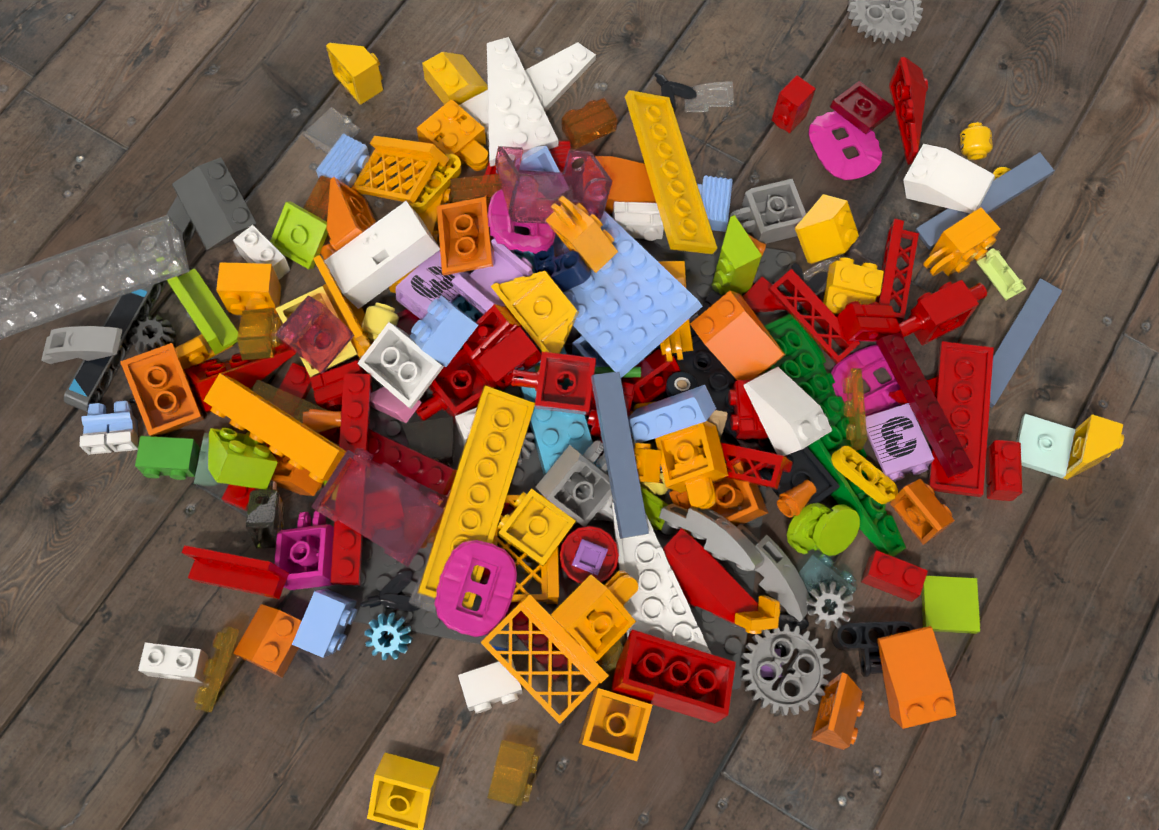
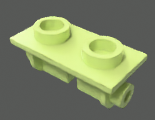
[977,248,1026,300]

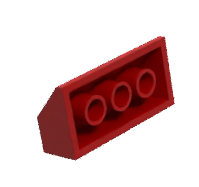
[611,629,736,724]

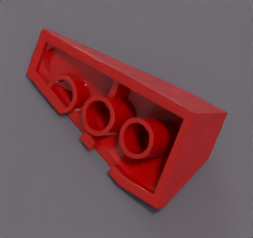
[889,57,928,165]
[184,342,297,411]
[663,528,758,628]

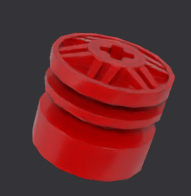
[559,526,619,584]

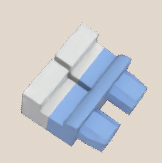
[79,401,139,455]

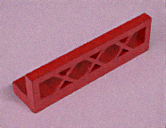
[876,219,919,322]
[768,268,860,364]
[720,442,793,489]
[181,545,289,599]

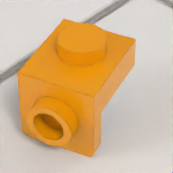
[735,595,780,634]

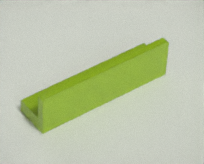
[162,267,242,355]

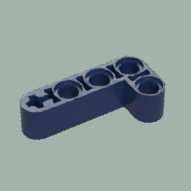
[533,233,591,292]

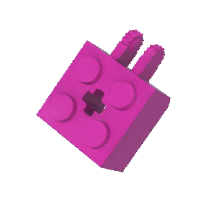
[275,510,334,590]

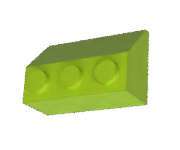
[712,215,762,296]

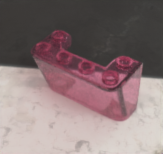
[495,146,612,224]
[312,447,445,567]

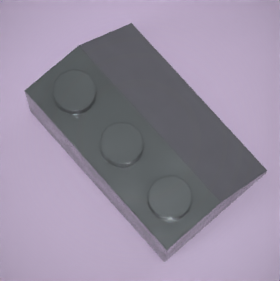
[172,157,257,251]

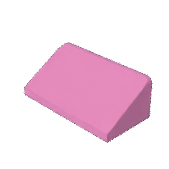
[370,387,422,423]

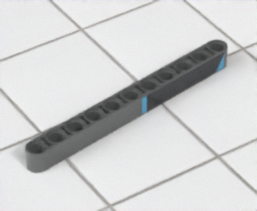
[64,196,196,412]

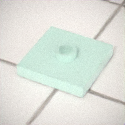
[1016,414,1075,478]

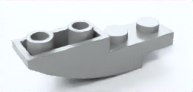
[41,326,122,364]
[659,504,764,571]
[737,524,813,622]

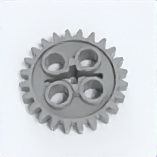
[847,0,923,44]
[739,624,831,716]

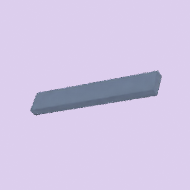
[915,152,1055,250]
[990,278,1062,408]
[591,372,649,539]

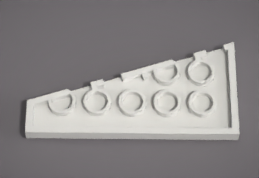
[487,37,558,167]
[459,42,596,139]
[611,502,711,654]

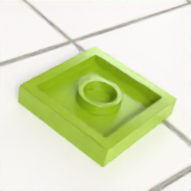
[270,201,328,269]
[921,576,980,634]

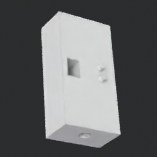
[324,201,440,309]

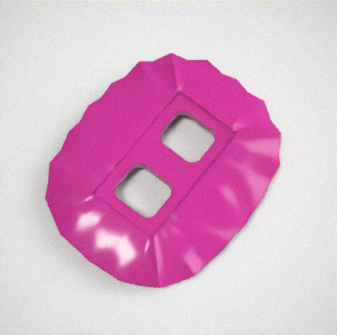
[809,111,882,180]
[487,188,555,254]
[831,345,901,418]
[434,540,517,637]

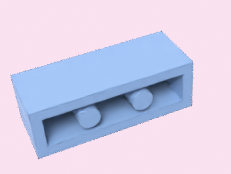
[628,385,716,443]

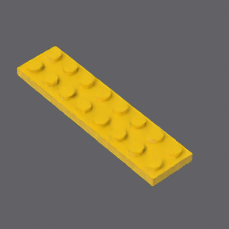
[625,90,717,254]
[417,386,535,610]

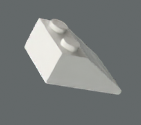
[904,144,995,214]
[357,322,444,409]
[743,367,832,456]

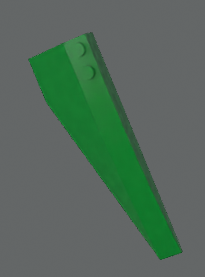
[758,314,906,557]

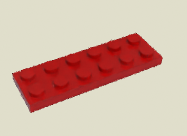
[928,341,994,497]

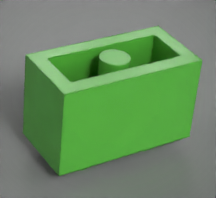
[135,436,200,480]

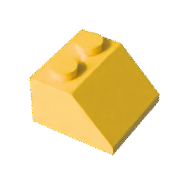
[326,43,383,105]
[422,52,488,105]
[795,194,859,264]
[1063,415,1124,480]
[367,752,440,830]

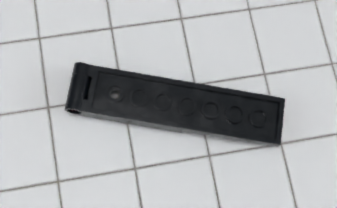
[655,313,840,507]

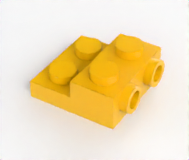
[823,258,884,316]
[498,489,576,566]

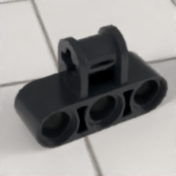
[831,621,915,677]

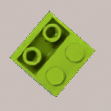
[208,428,278,490]

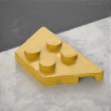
[491,271,579,354]

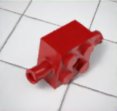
[898,280,987,346]
[415,348,498,424]
[511,352,596,415]

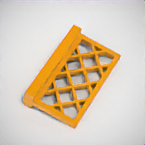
[351,136,449,204]
[313,255,374,359]
[492,495,559,604]
[480,594,609,724]

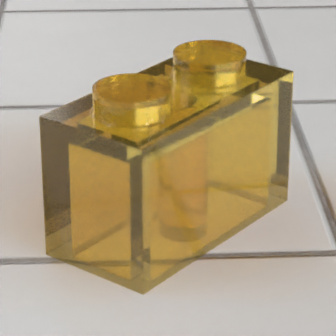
[237,308,281,360]
[487,740,539,808]

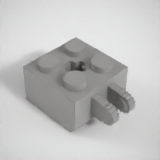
[730,179,806,244]
[536,440,612,527]

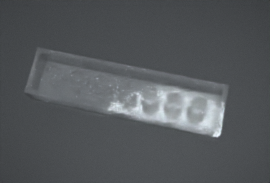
[0,215,190,339]

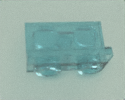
[799,552,858,611]

